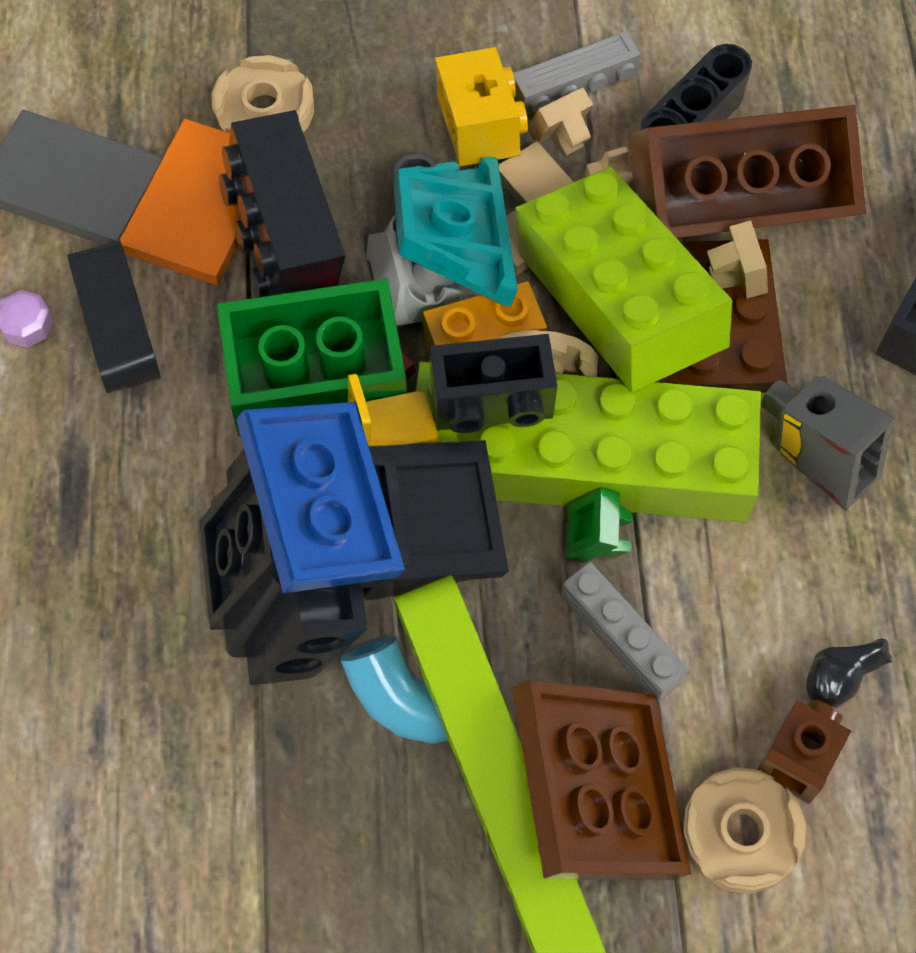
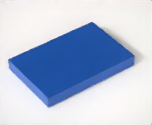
[236,402,405,593]

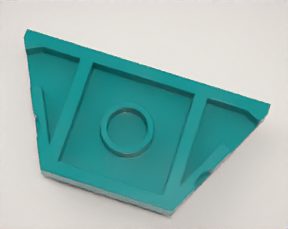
[393,157,518,307]

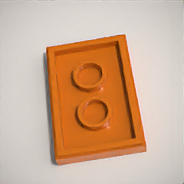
[120,118,238,286]

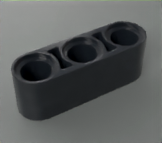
[640,44,752,130]
[67,240,161,394]

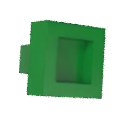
[566,487,633,563]

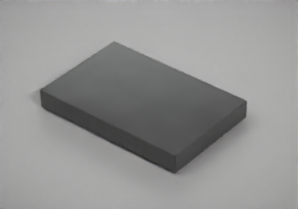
[0,109,163,245]

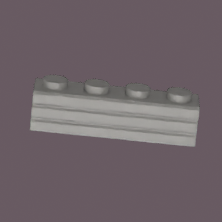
[513,31,641,115]
[561,561,690,704]

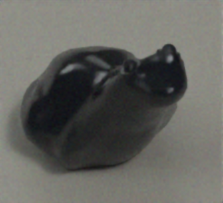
[806,638,893,709]

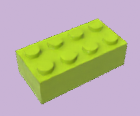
[516,166,732,393]

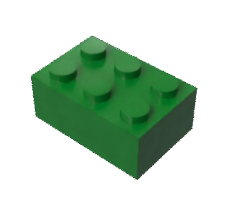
[217,278,407,436]

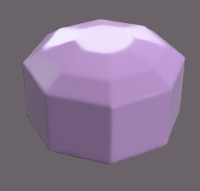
[0,290,54,348]

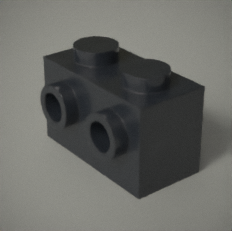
[430,334,557,434]

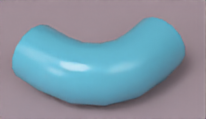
[340,636,448,744]

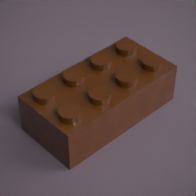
[628,105,866,238]

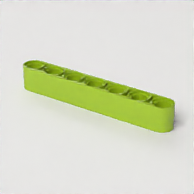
[393,575,606,953]

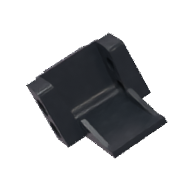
[199,407,509,686]

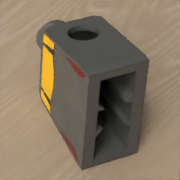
[761,376,894,511]

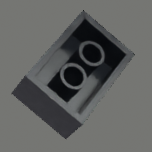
[219,110,346,298]

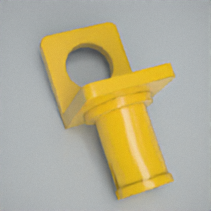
[348,374,438,446]

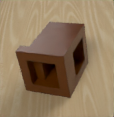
[757,700,851,804]

